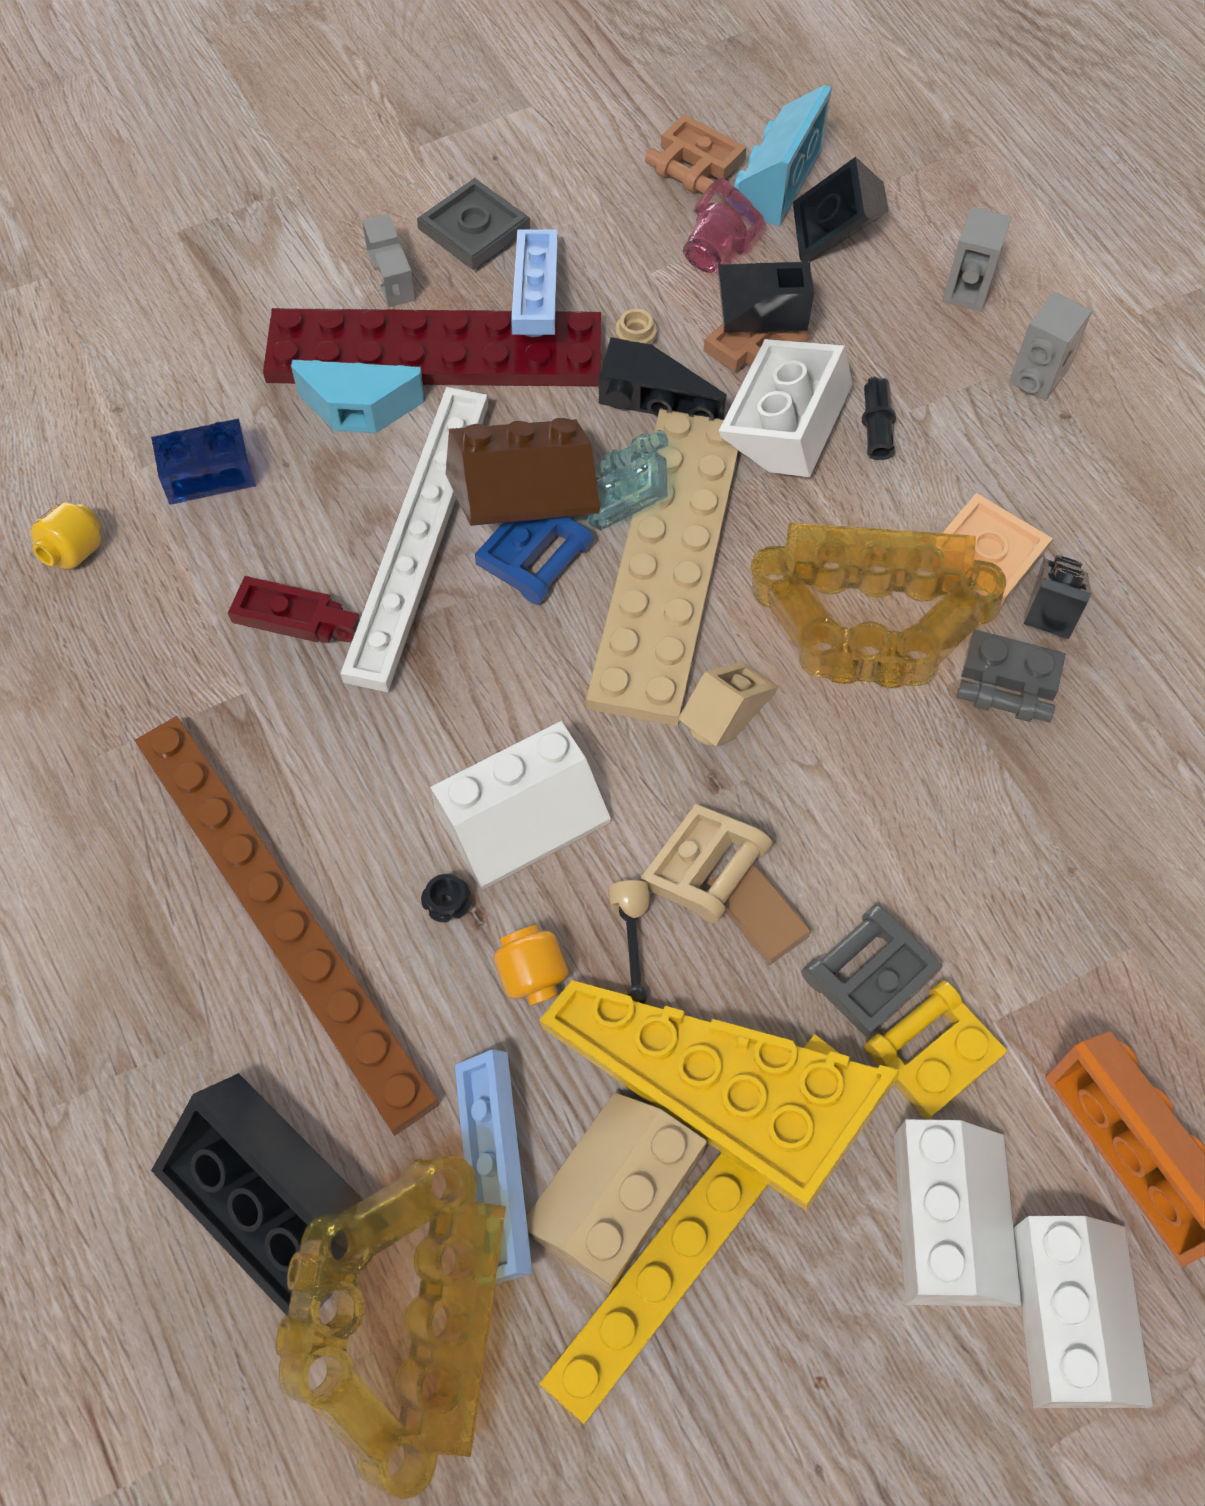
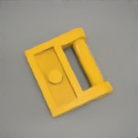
[864,980,1008,1120]

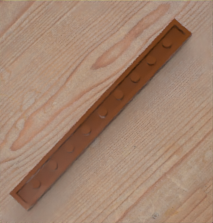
[134,716,439,1136]

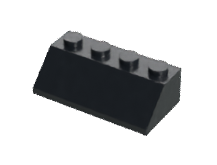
[151,1073,388,1328]

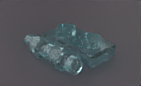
[588,430,669,531]

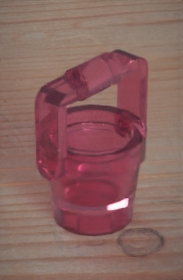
[683,178,764,273]

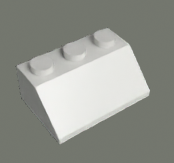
[719,339,853,477]
[430,721,611,891]
[894,1119,1021,1307]
[1013,1216,1153,1408]

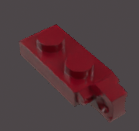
[228,576,360,643]

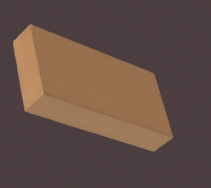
[706,863,811,966]

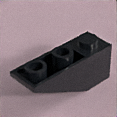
[599,337,727,421]

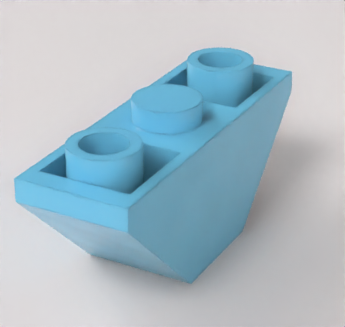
[291,360,425,433]

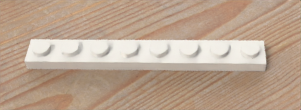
[340,387,488,692]

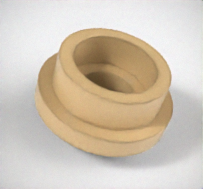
[615,309,657,344]

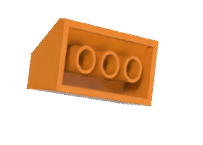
[1045,1031,1205,1267]

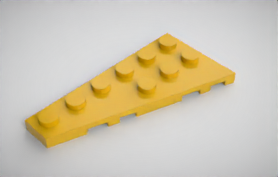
[539,980,899,1211]

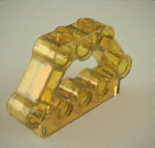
[751,522,1006,689]
[275,1155,506,1499]

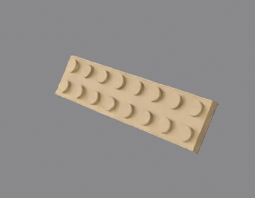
[586,409,739,727]

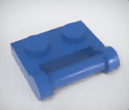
[475,517,594,605]

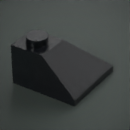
[793,157,889,262]

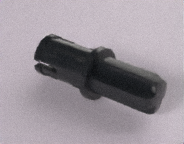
[861,376,896,460]

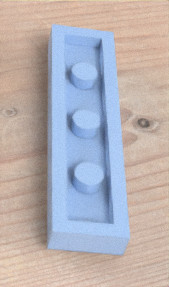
[511,230,558,337]
[455,1049,533,1286]

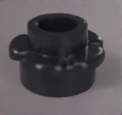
[421,874,471,923]

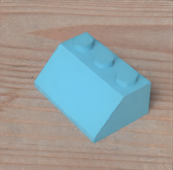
[733,85,832,226]

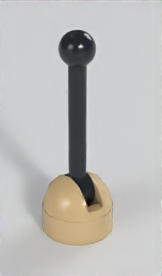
[608,880,650,1004]

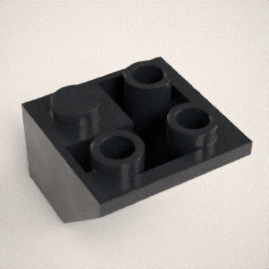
[718,262,814,332]

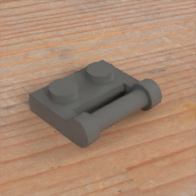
[801,905,943,1039]

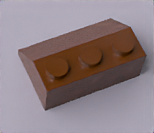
[445,418,600,526]

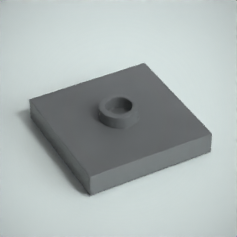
[417,178,530,270]

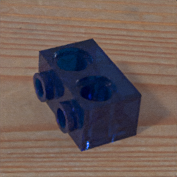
[151,418,256,505]

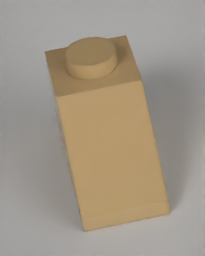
[678,661,778,746]

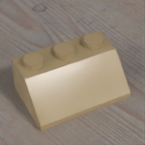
[526,1092,707,1295]

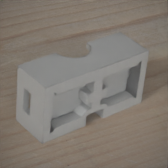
[362,214,415,307]

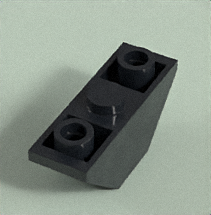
[1024,555,1091,639]

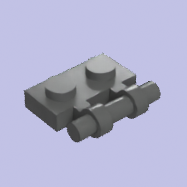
[957,629,1066,723]

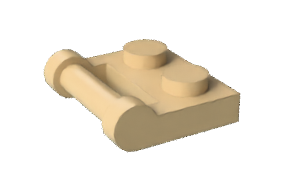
[640,804,772,923]

